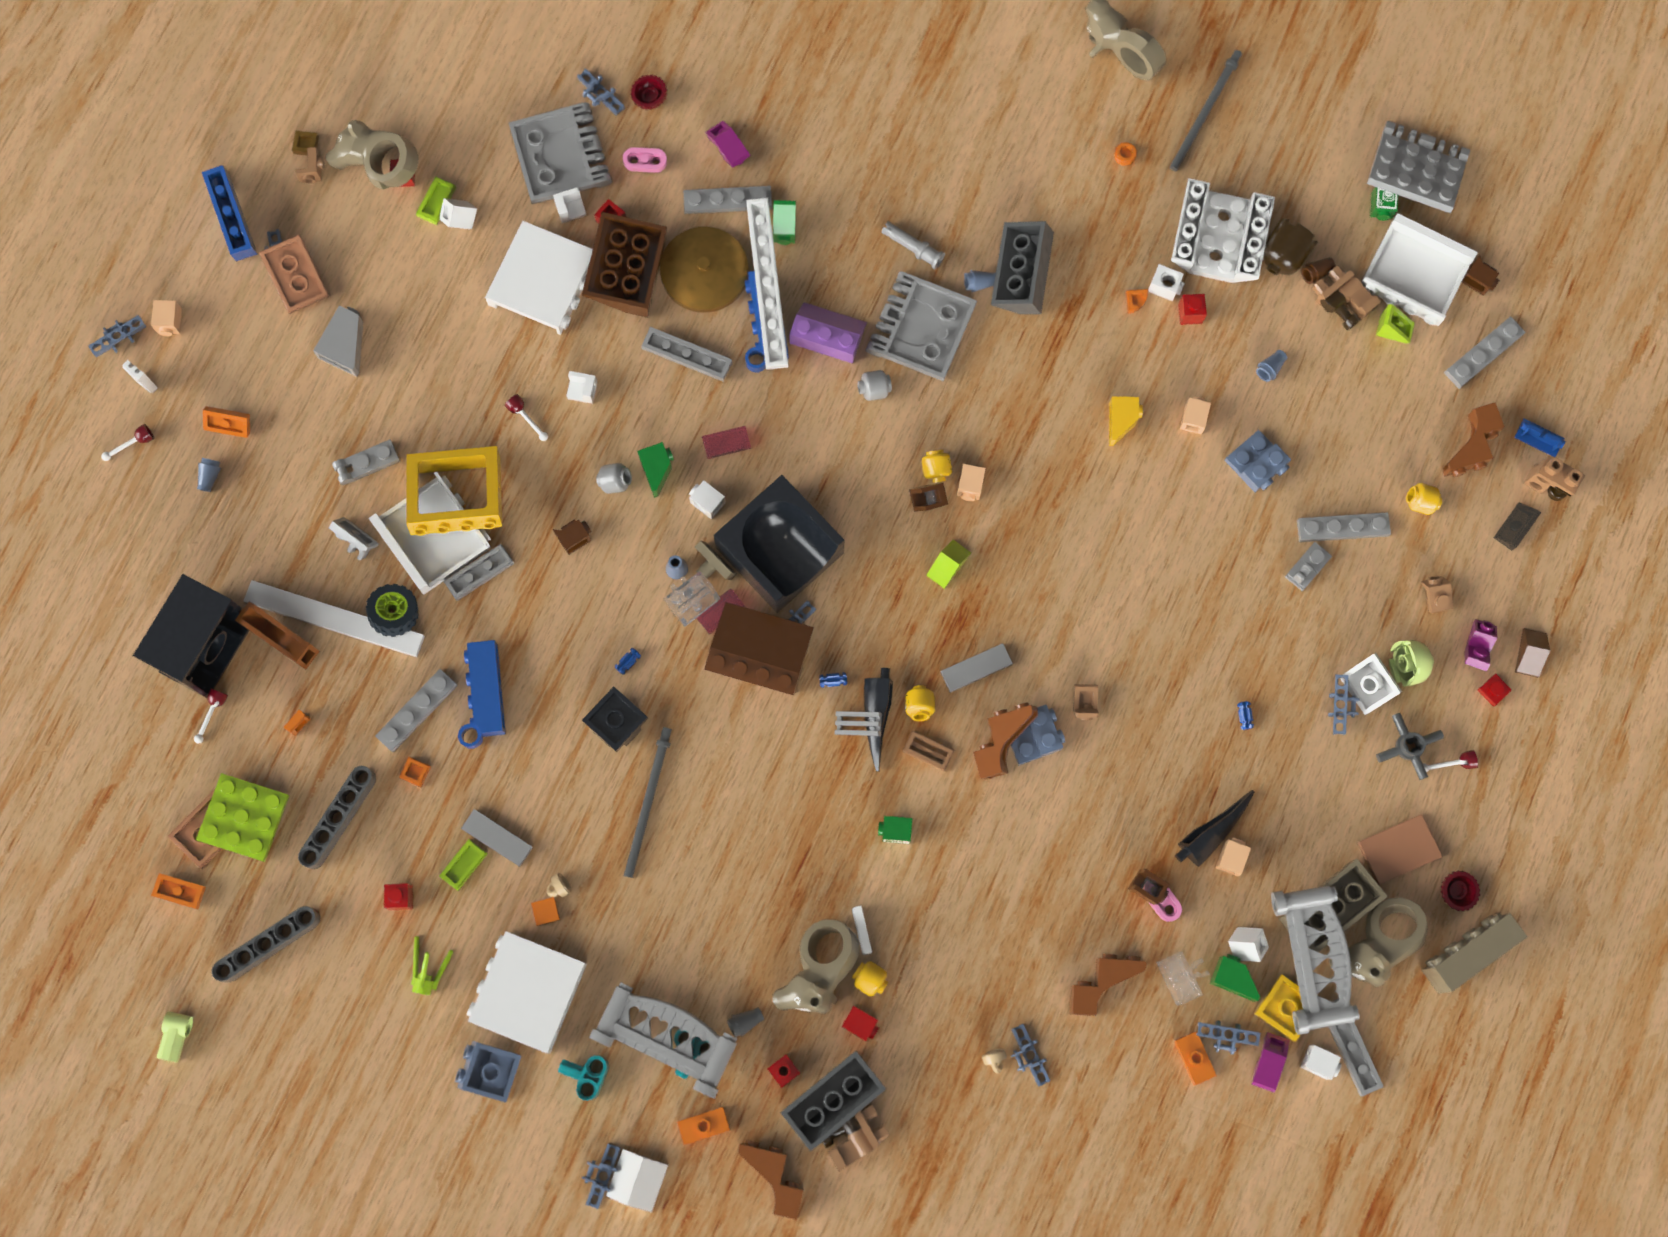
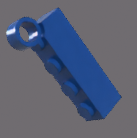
[202,165,257,261]
[744,271,788,373]
[458,640,506,749]

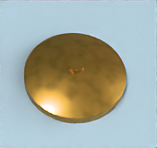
[660,227,748,313]

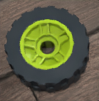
[366,584,419,637]

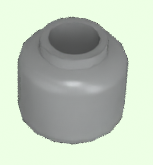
[857,370,892,401]
[596,463,632,494]

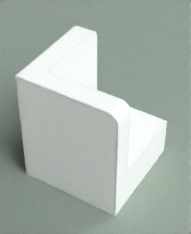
[553,188,586,223]
[439,198,477,229]
[567,371,597,404]
[1228,927,1269,962]

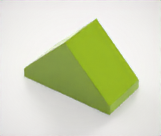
[1376,304,1415,343]
[926,540,971,589]

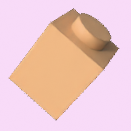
[151,300,182,336]
[1180,397,1211,434]
[957,464,986,501]
[1216,838,1251,877]

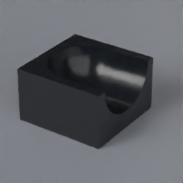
[714,475,845,613]
[132,574,249,698]

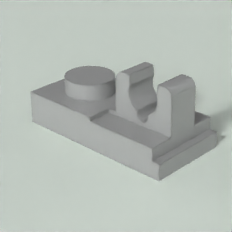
[329,517,379,560]
[1285,542,1332,591]

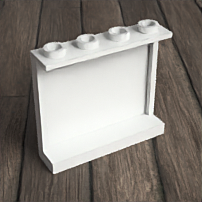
[1361,213,1478,326]
[485,221,593,335]
[369,471,491,595]
[467,932,587,1054]

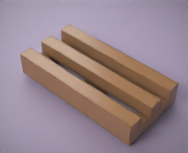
[903,730,954,772]

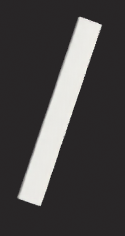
[746,198,788,370]
[244,580,425,658]

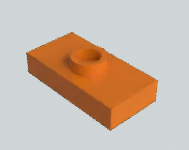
[203,406,250,438]
[151,873,206,909]
[1174,1031,1217,1086]
[677,1107,730,1145]

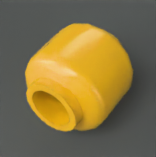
[921,449,952,483]
[1406,483,1442,515]
[905,685,935,721]
[852,961,889,997]

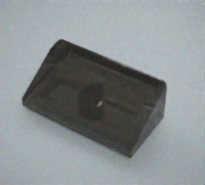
[1493,502,1541,551]

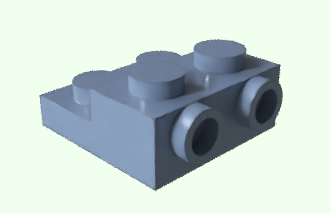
[1225,430,1291,493]
[1010,704,1065,766]
[455,1041,521,1103]

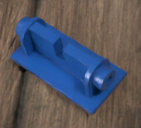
[1514,418,1566,457]

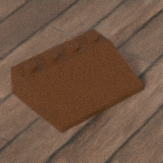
[582,212,667,318]
[704,602,814,695]

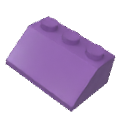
[789,303,867,364]

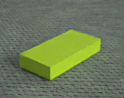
[416,176,456,225]
[439,839,488,891]

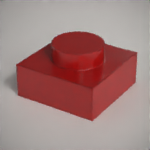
[1477,673,1512,707]

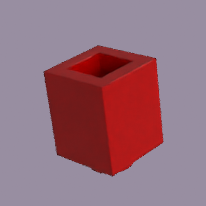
[1178,294,1207,325]
[384,883,413,911]
[841,1006,880,1042]

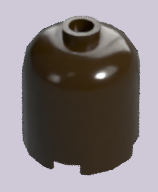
[1263,218,1318,275]

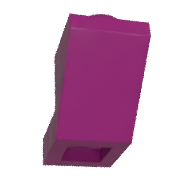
[705,120,750,168]
[1464,619,1498,671]
[1252,1032,1290,1093]

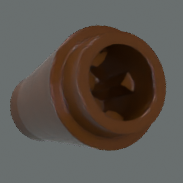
[1301,257,1336,284]

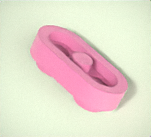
[623,148,667,173]
[1143,881,1182,922]

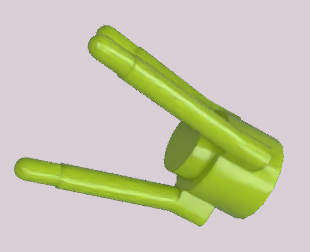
[411,936,453,995]

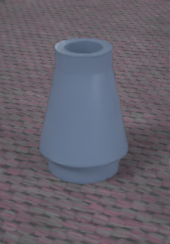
[964,270,996,292]
[1256,350,1288,382]
[197,458,221,492]
[665,555,688,579]

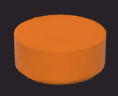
[1114,142,1137,166]

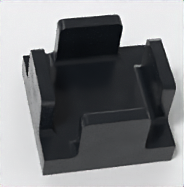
[582,686,648,752]

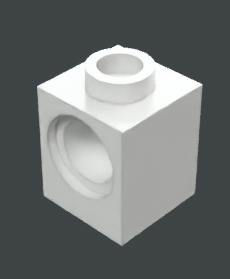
[1149,264,1185,301]
[689,480,726,519]
[1300,1045,1341,1080]

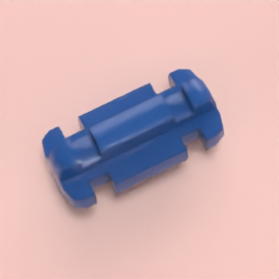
[615,648,641,675]
[819,672,847,688]
[1237,701,1254,730]

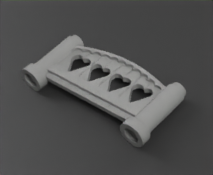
[1271,886,1359,1035]
[589,982,737,1099]

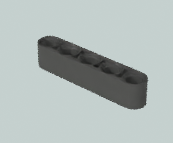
[298,766,376,869]
[212,906,320,982]

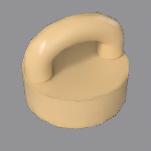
[547,873,571,897]
[982,1048,1007,1073]

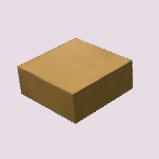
[292,130,319,156]

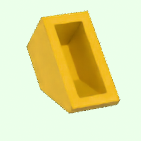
[1109,396,1143,446]

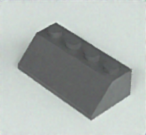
[991,221,1054,314]
[781,1051,886,1152]

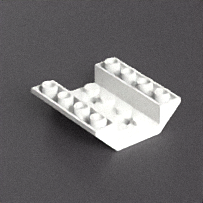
[1171,178,1275,283]

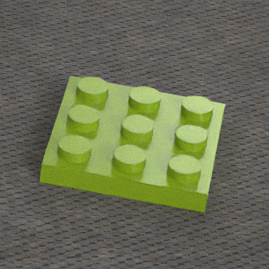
[196,773,290,862]

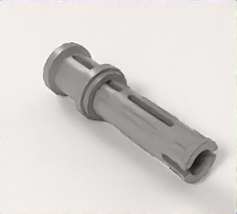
[881,221,945,270]

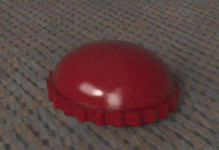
[630,74,668,110]
[1441,870,1481,911]

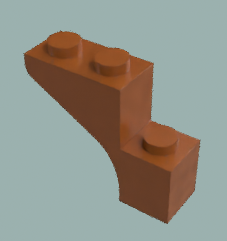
[1443,402,1505,477]
[235,601,320,670]
[973,703,1038,780]
[1070,954,1147,1016]
[738,1140,804,1220]

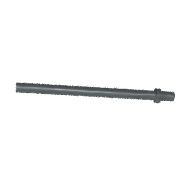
[1170,50,1242,171]
[624,727,672,878]

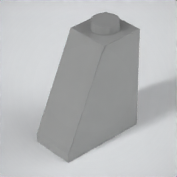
[313,306,363,377]

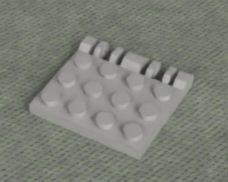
[509,102,612,204]
[1367,120,1470,213]
[866,272,977,381]

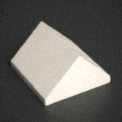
[1340,653,1402,715]
[606,1149,668,1212]

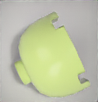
[1389,640,1434,686]

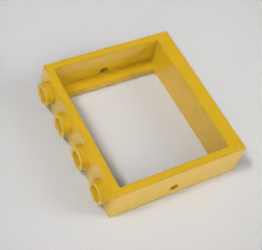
[406,446,502,536]

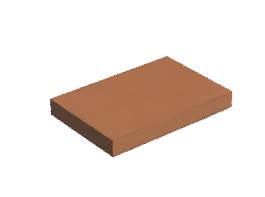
[259,234,330,314]
[168,789,222,869]
[1357,814,1442,885]

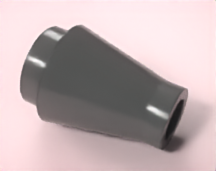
[727,1008,764,1037]

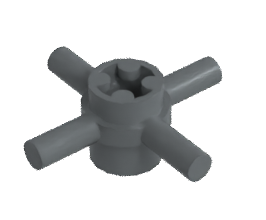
[1376,713,1444,780]

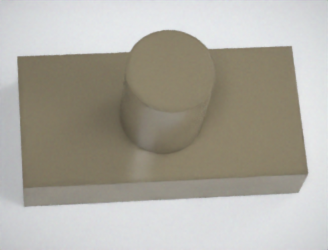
[695,541,737,581]

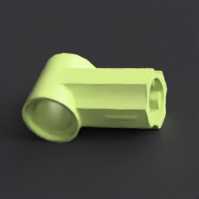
[157,1011,193,1062]

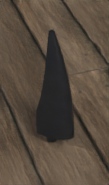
[864,668,893,772]
[1175,790,1255,867]

